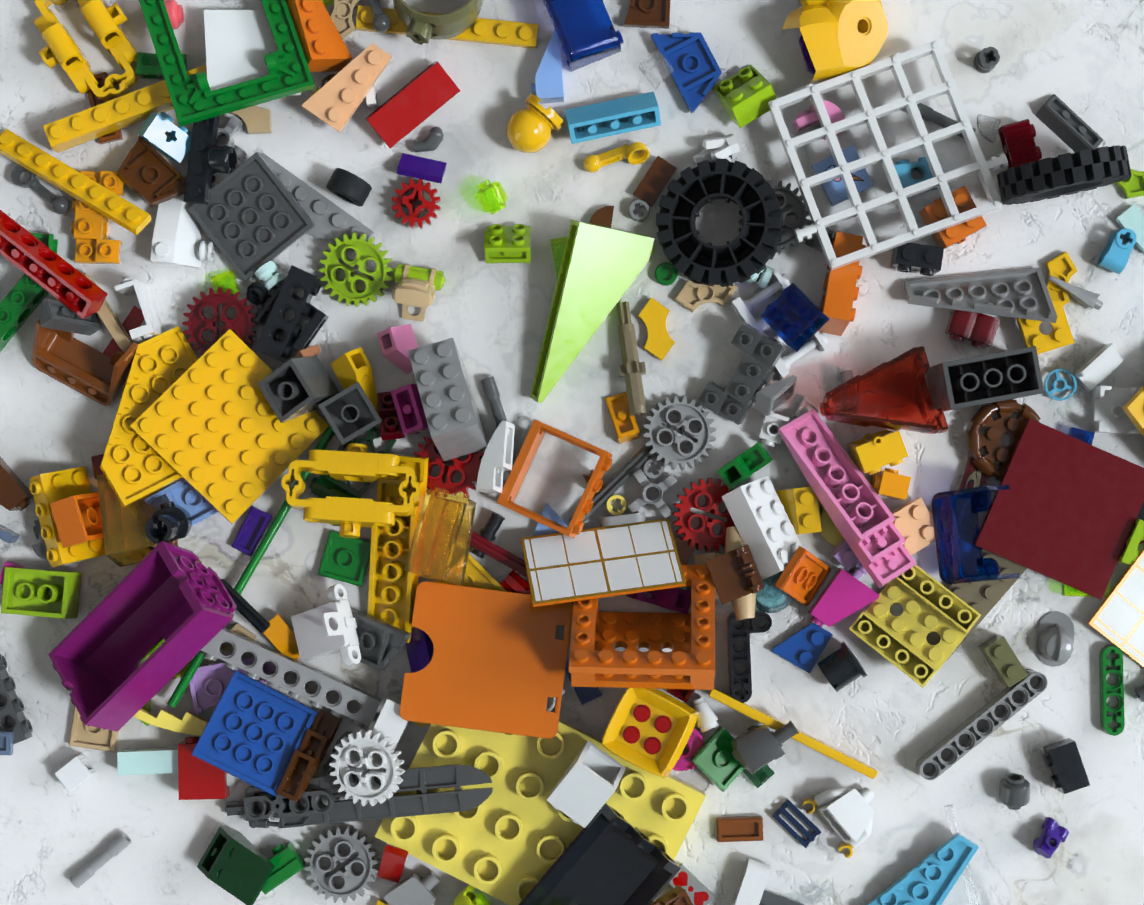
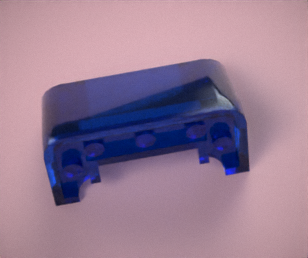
[543,0,624,72]

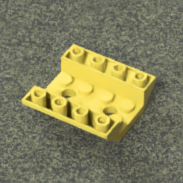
[849,565,981,688]

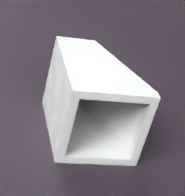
[547,740,626,828]

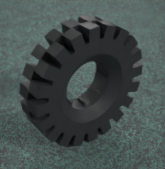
[997,145,1132,205]
[656,159,783,287]

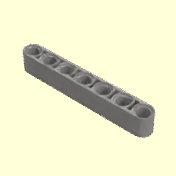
[915,670,1048,780]

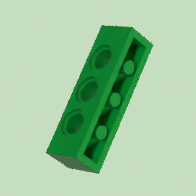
[0,274,49,352]

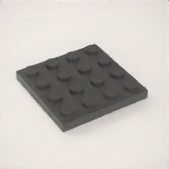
[188,152,316,282]

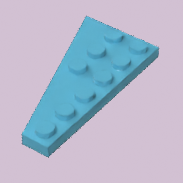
[867,833,979,905]

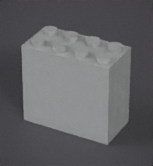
[408,338,487,461]

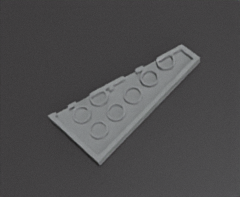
[261,153,374,243]
[904,268,1057,323]

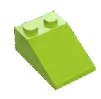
[1,567,82,619]

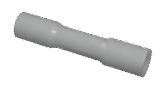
[69,832,131,888]

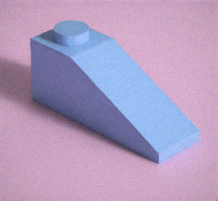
[531,29,564,104]

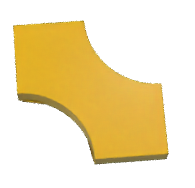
[1045,251,1078,306]
[638,297,675,361]

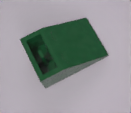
[197,826,275,905]

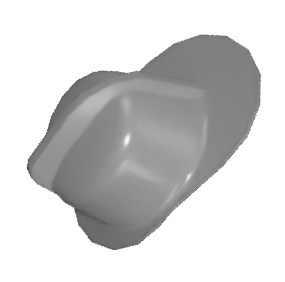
[1036,612,1074,667]

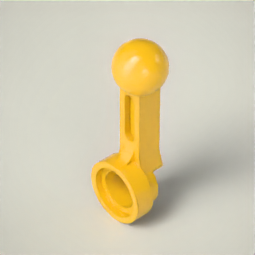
[583,142,649,173]

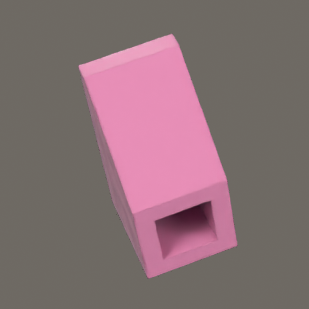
[377,324,418,374]

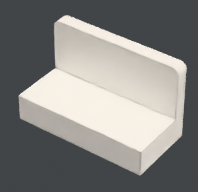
[1073,342,1124,392]

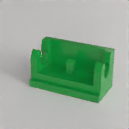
[136,52,187,80]

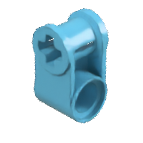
[1097,228,1137,274]

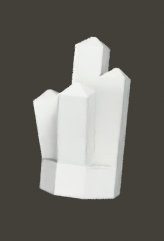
[693,133,741,164]

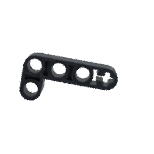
[726,610,772,703]

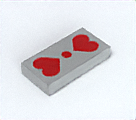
[668,863,715,905]

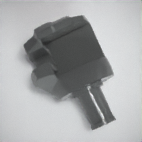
[731,720,799,774]

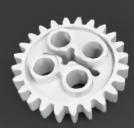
[329,729,405,806]

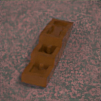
[276,709,343,802]

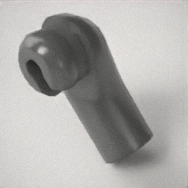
[414,127,444,153]

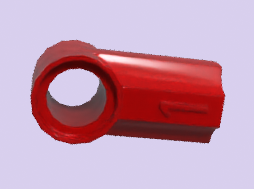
[500,570,531,594]

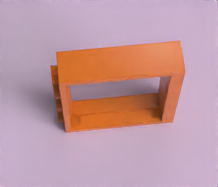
[496,419,612,538]

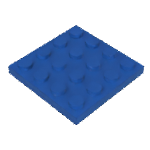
[191,671,318,796]

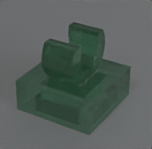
[743,764,775,788]

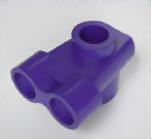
[1033,817,1069,859]

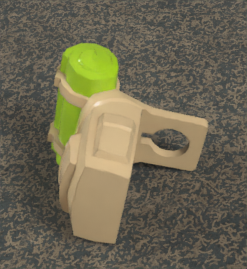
[392,263,446,322]

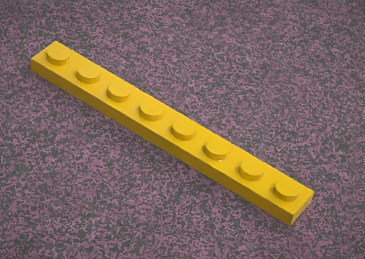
[356,5,539,49]
[0,129,152,235]

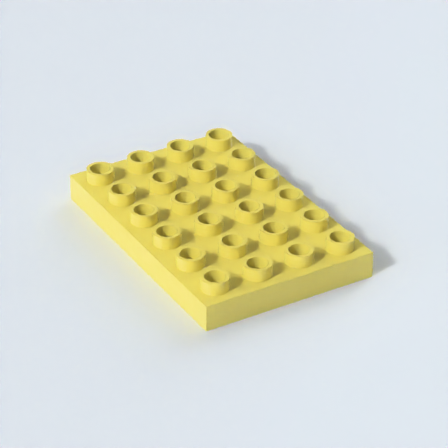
[374,718,706,905]

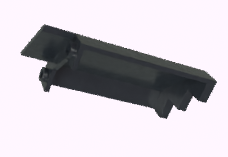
[519,803,681,905]

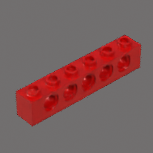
[0,210,108,319]

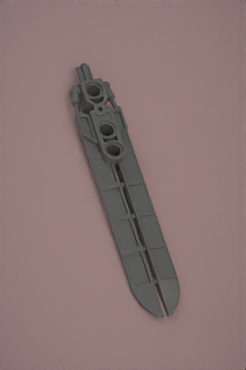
[225,764,493,828]

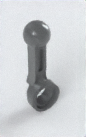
[369,0,391,32]
[11,165,70,214]

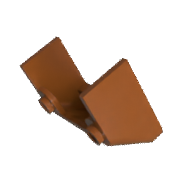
[32,300,138,406]

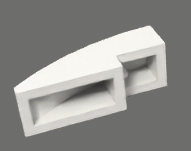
[476,421,515,493]

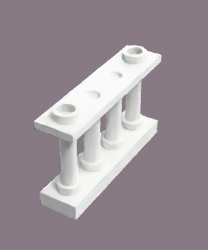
[730,271,829,379]

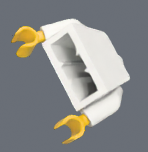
[802,787,875,858]

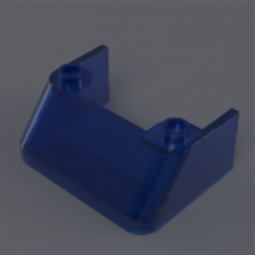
[931,485,1020,584]

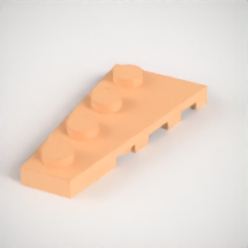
[301,43,392,133]

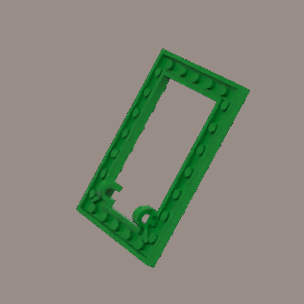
[139,0,315,127]

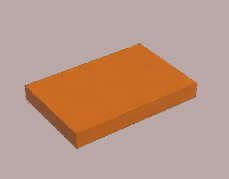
[775,546,831,607]

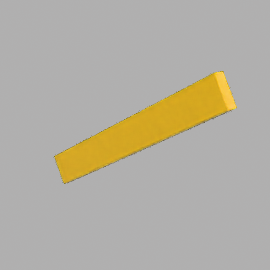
[708,687,878,779]

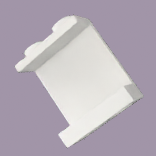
[114,277,163,343]

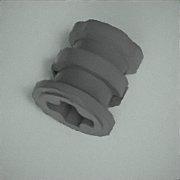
[973,47,1000,73]

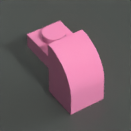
[793,100,846,140]

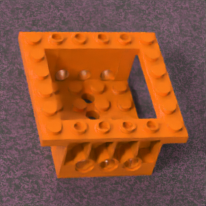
[569,565,715,690]

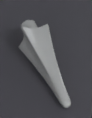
[1048,275,1103,310]

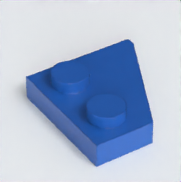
[771,622,833,673]

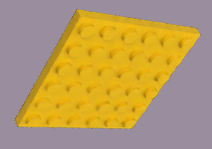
[130,329,329,524]

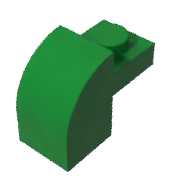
[717,441,773,490]

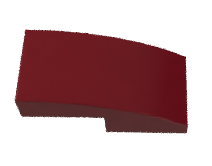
[377,391,405,441]

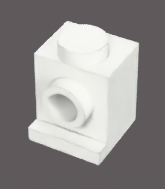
[757,413,790,447]

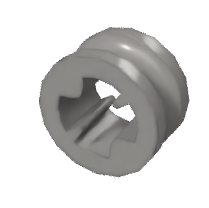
[629,200,649,222]
[643,458,664,479]

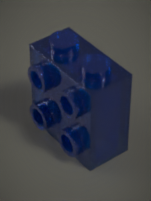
[760,283,830,352]

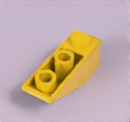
[330,347,380,417]

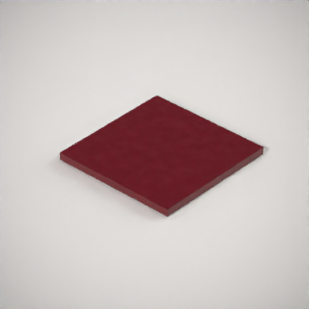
[973,418,1144,600]

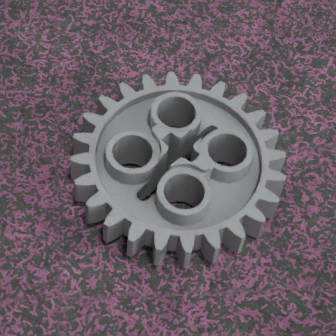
[642,396,716,471]
[304,826,380,903]

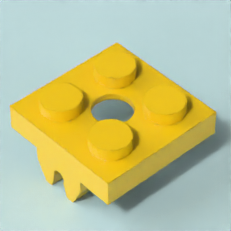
[1016,299,1075,355]

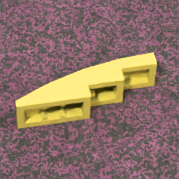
[133,708,208,736]

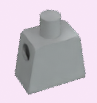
[383,871,440,905]

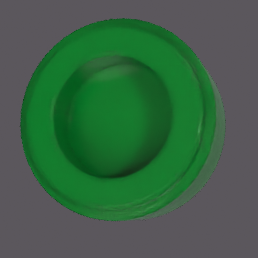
[654,262,678,286]

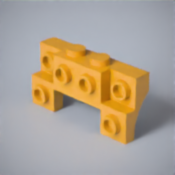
[71,171,125,264]

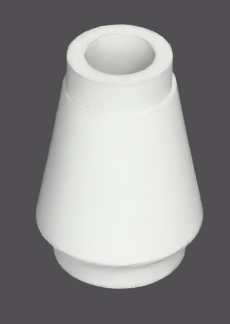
[692,697,719,733]

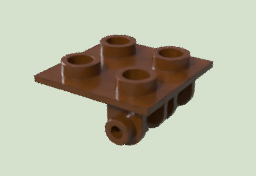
[705,544,765,605]

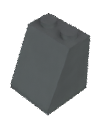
[257,356,340,423]

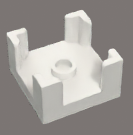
[1091,386,1141,435]

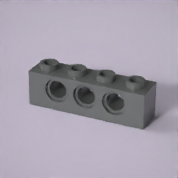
[0,655,33,745]

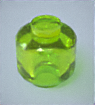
[474,179,508,215]

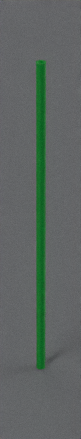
[167,426,334,708]

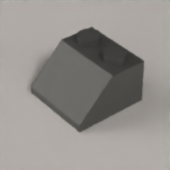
[318,382,382,446]

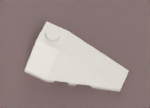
[150,175,202,268]

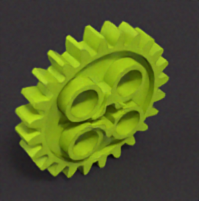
[319,232,394,307]

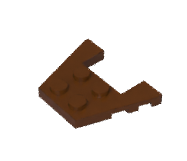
[117,131,216,207]

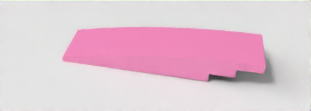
[778,409,917,588]

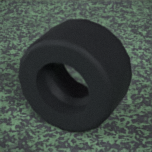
[326,168,372,207]

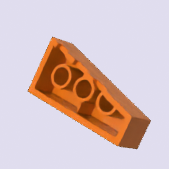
[285,0,353,72]
[815,231,866,336]

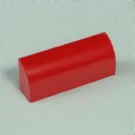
[365,61,460,148]

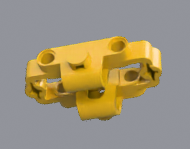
[33,0,138,102]
[281,443,421,538]

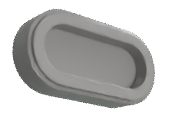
[599,512,645,527]

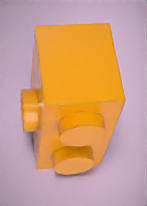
[869,468,911,500]

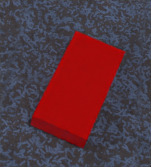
[377,844,408,884]

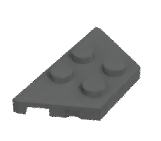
[351,607,411,671]

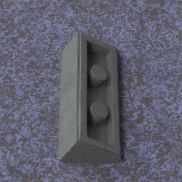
[1035,94,1103,153]
[40,298,102,336]

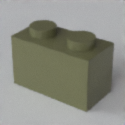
[978,634,1028,688]

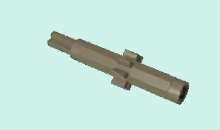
[617,302,646,416]

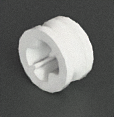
[199,240,215,262]

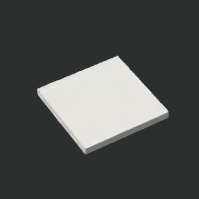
[204,10,301,95]

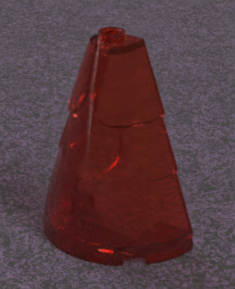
[820,346,948,434]

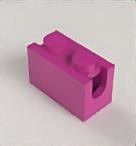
[391,384,429,435]

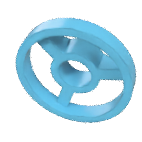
[1044,369,1077,401]

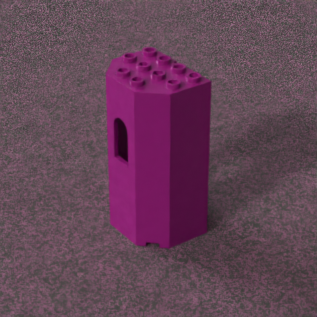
[48,541,237,732]

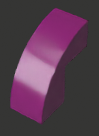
[626,587,691,614]

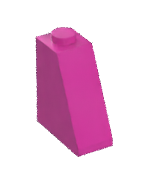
[808,568,880,627]

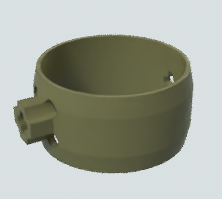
[393,0,483,45]

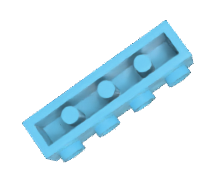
[565,91,661,144]

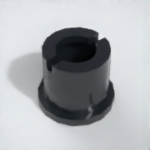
[817,641,868,692]

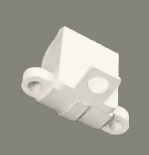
[291,584,361,666]

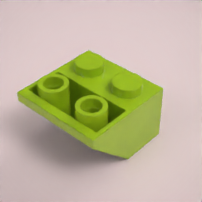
[712,64,777,128]

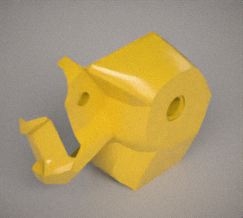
[782,0,888,84]

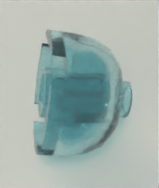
[755,571,793,613]

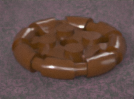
[966,399,1041,481]

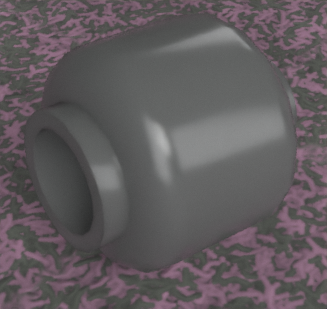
[999,773,1030,810]

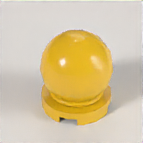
[507,93,564,153]

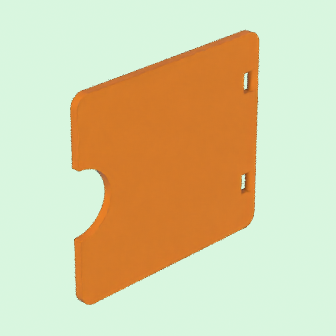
[400,581,573,739]

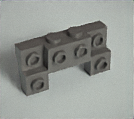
[697,323,786,425]

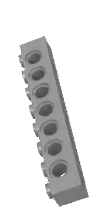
[201,628,381,728]

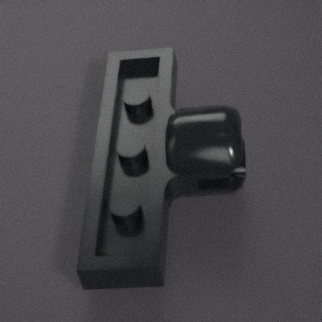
[183,116,237,205]

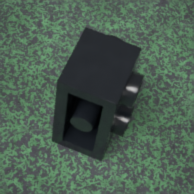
[891,243,944,276]
[1042,738,1090,794]

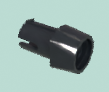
[145,501,192,543]

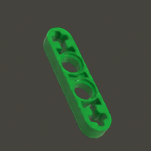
[1099,645,1125,736]

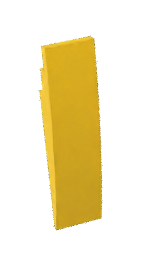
[367,453,429,643]

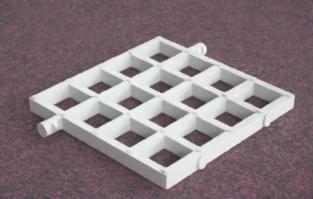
[768,40,1008,271]

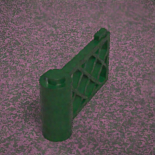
[308,427,397,498]

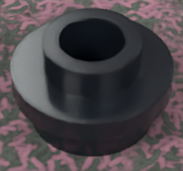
[246,283,269,305]

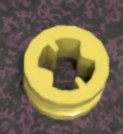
[606,495,627,515]

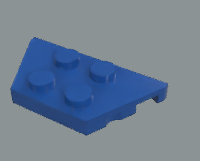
[651,32,722,114]

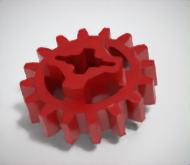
[391,179,441,229]

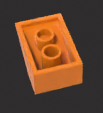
[50,490,123,548]

